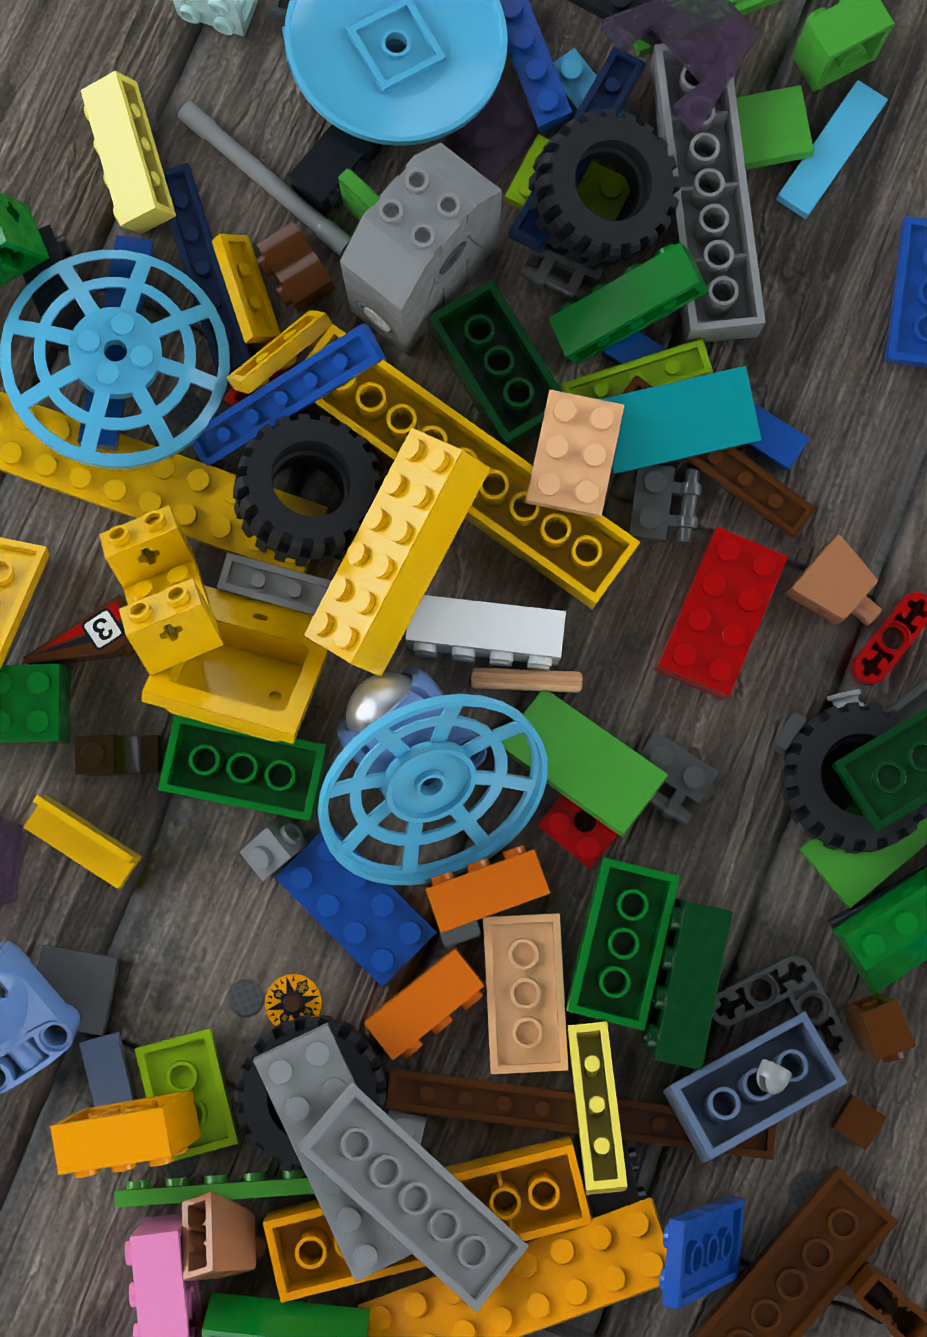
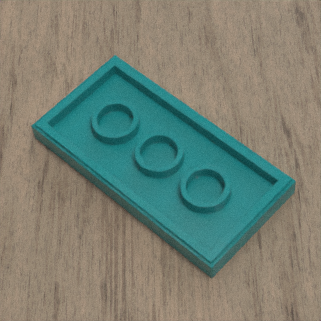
[599,366,762,474]

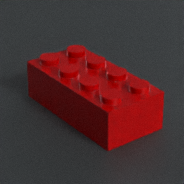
[654,526,788,700]

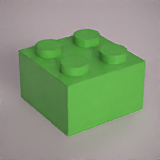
[792,0,895,92]

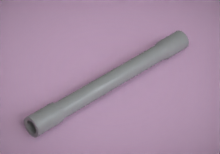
[178,101,352,257]

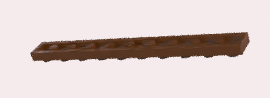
[385,1068,777,1160]

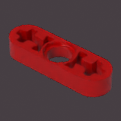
[850,592,927,685]

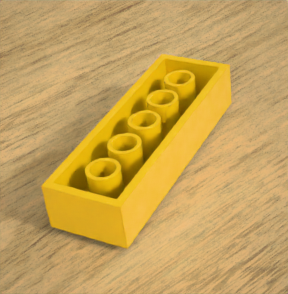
[304,428,490,677]

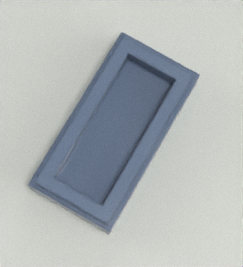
[79,1031,136,1107]

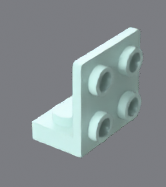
[173,0,259,37]

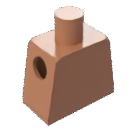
[785,534,882,626]
[182,1192,265,1281]

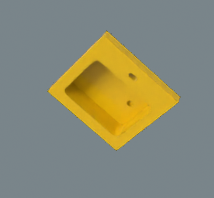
[142,585,330,744]

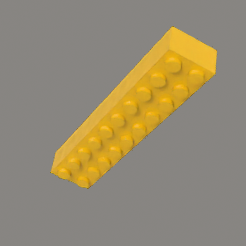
[305,324,640,610]

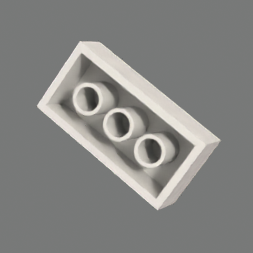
[406,595,566,671]

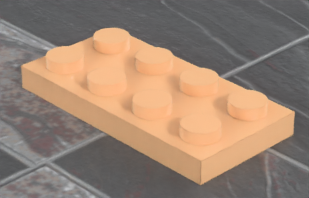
[483,913,568,1074]

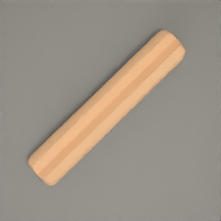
[471,668,583,693]

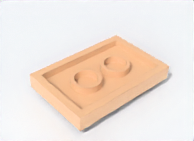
[526,389,624,518]

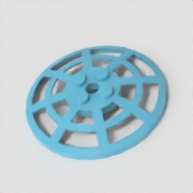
[0,250,230,469]
[318,694,548,885]

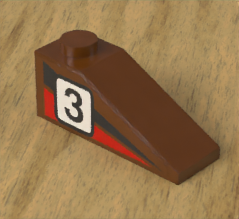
[23,594,136,665]

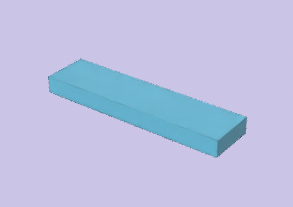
[776,80,888,220]

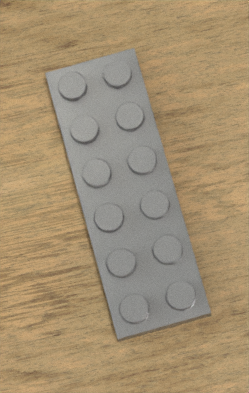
[253,1022,412,1282]
[296,1083,529,1312]

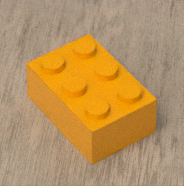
[50,1090,201,1178]

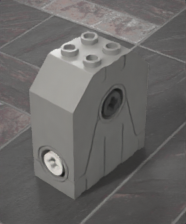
[340,142,502,355]

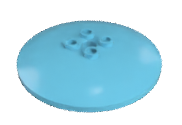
[285,0,508,146]

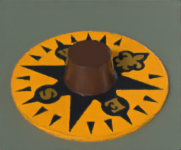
[265,974,322,1026]

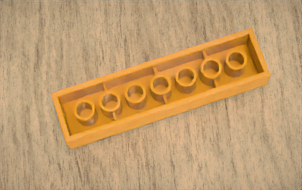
[263,1136,592,1303]

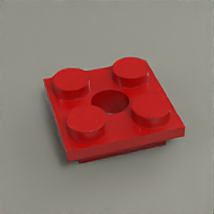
[537,795,618,869]

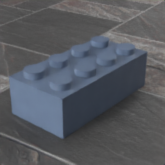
[663,1012,847,1163]

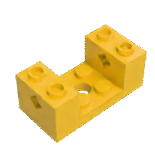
[99,505,224,676]

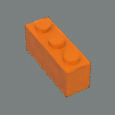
[425,845,550,933]
[364,946,485,1060]

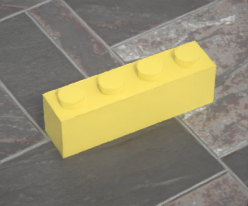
[81,71,176,234]
[568,1022,628,1195]

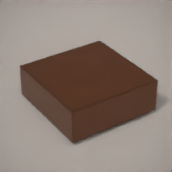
[830,1093,887,1150]

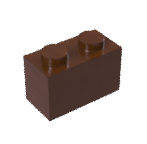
[843,993,916,1063]

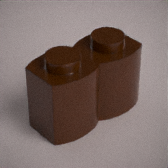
[255,221,335,313]
[846,1261,927,1337]

